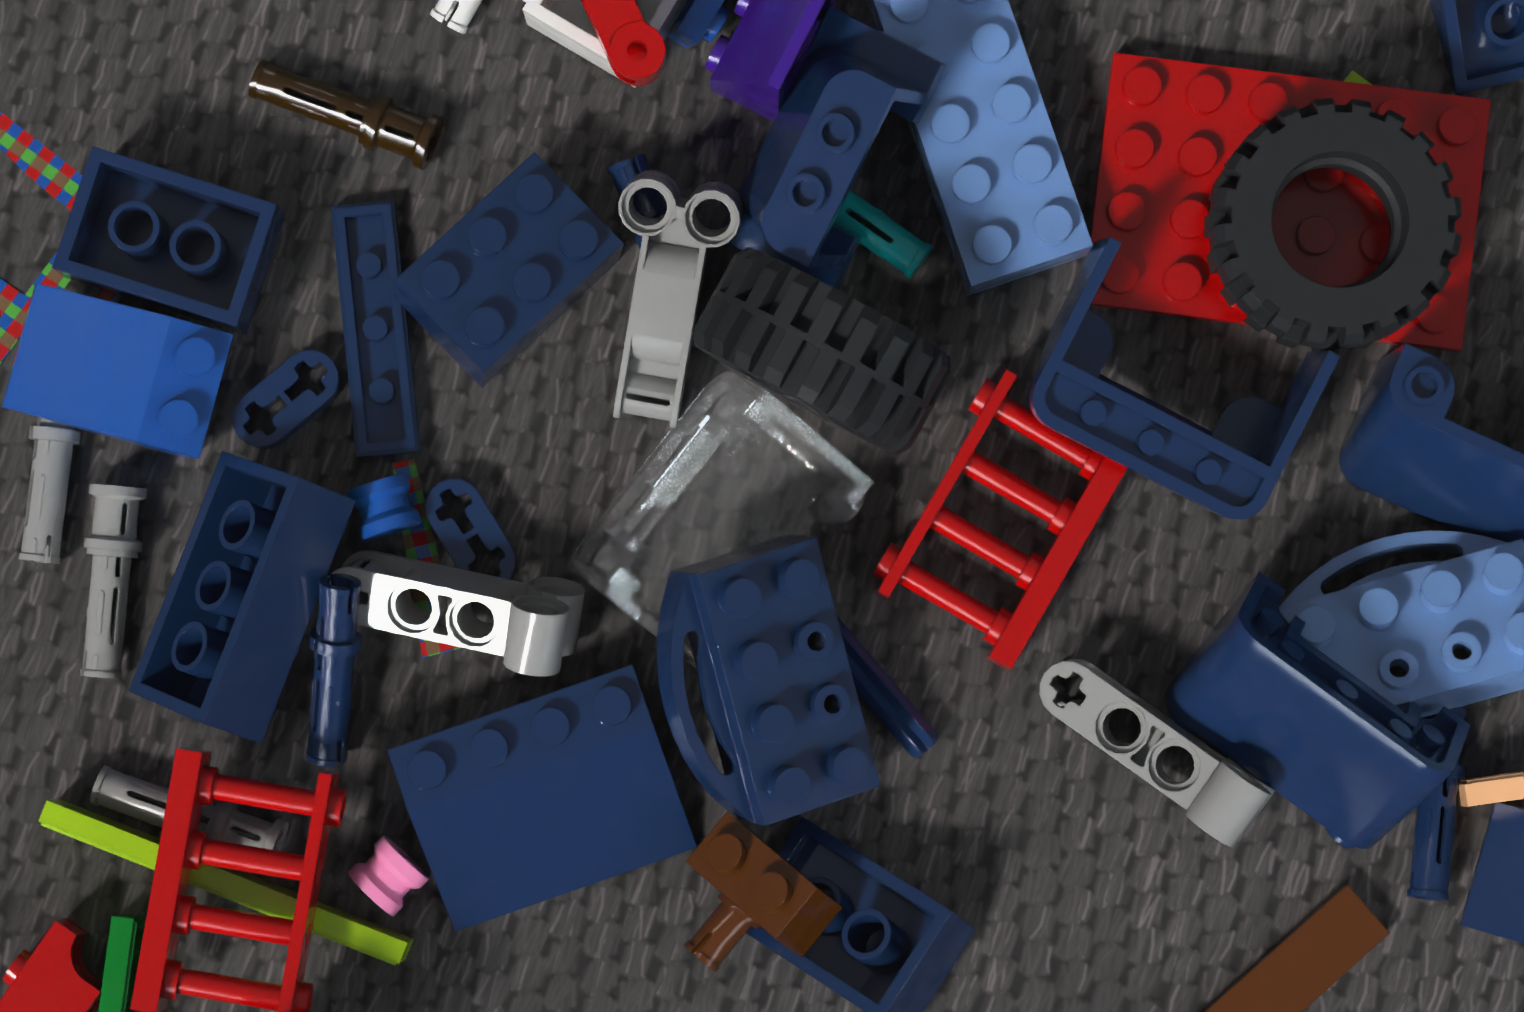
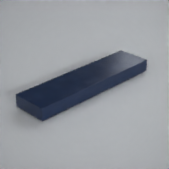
[331,200,421,459]

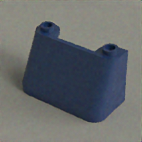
[1339,343,1524,543]
[1165,571,1470,849]

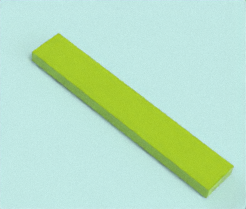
[38,799,414,966]

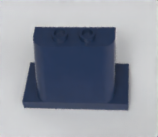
[722,6,948,288]

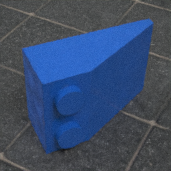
[1,283,233,459]

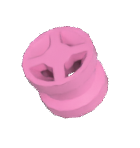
[348,835,430,917]

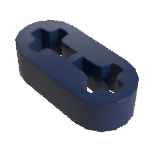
[232,350,342,449]
[425,479,517,580]

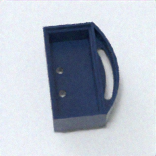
[657,534,881,826]

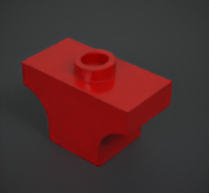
[0,918,102,1012]

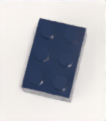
[52,146,286,335]
[394,152,624,388]

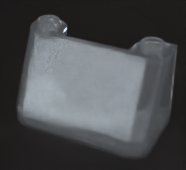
[571,371,874,670]

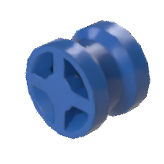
[346,473,422,542]

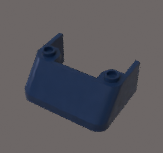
[1029,237,1341,519]

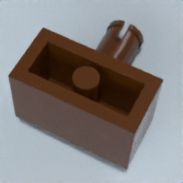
[684,812,843,972]

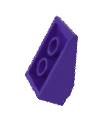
[705,0,836,122]

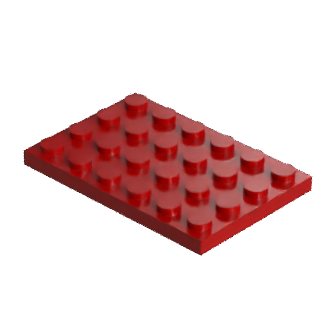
[1087,52,1491,352]

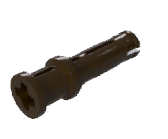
[249,59,443,170]

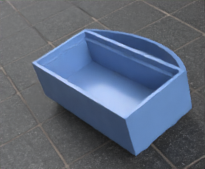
[1279,531,1524,718]

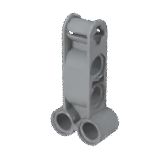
[613,170,743,429]
[328,550,585,676]
[1039,659,1275,847]

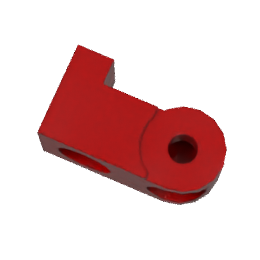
[581,0,666,87]

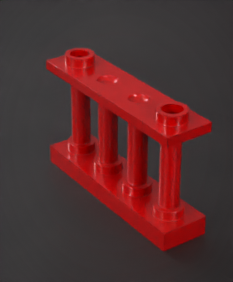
[872,369,1127,671]
[130,747,347,1012]

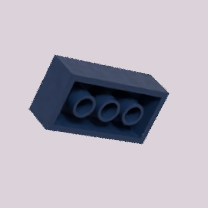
[128,451,356,743]

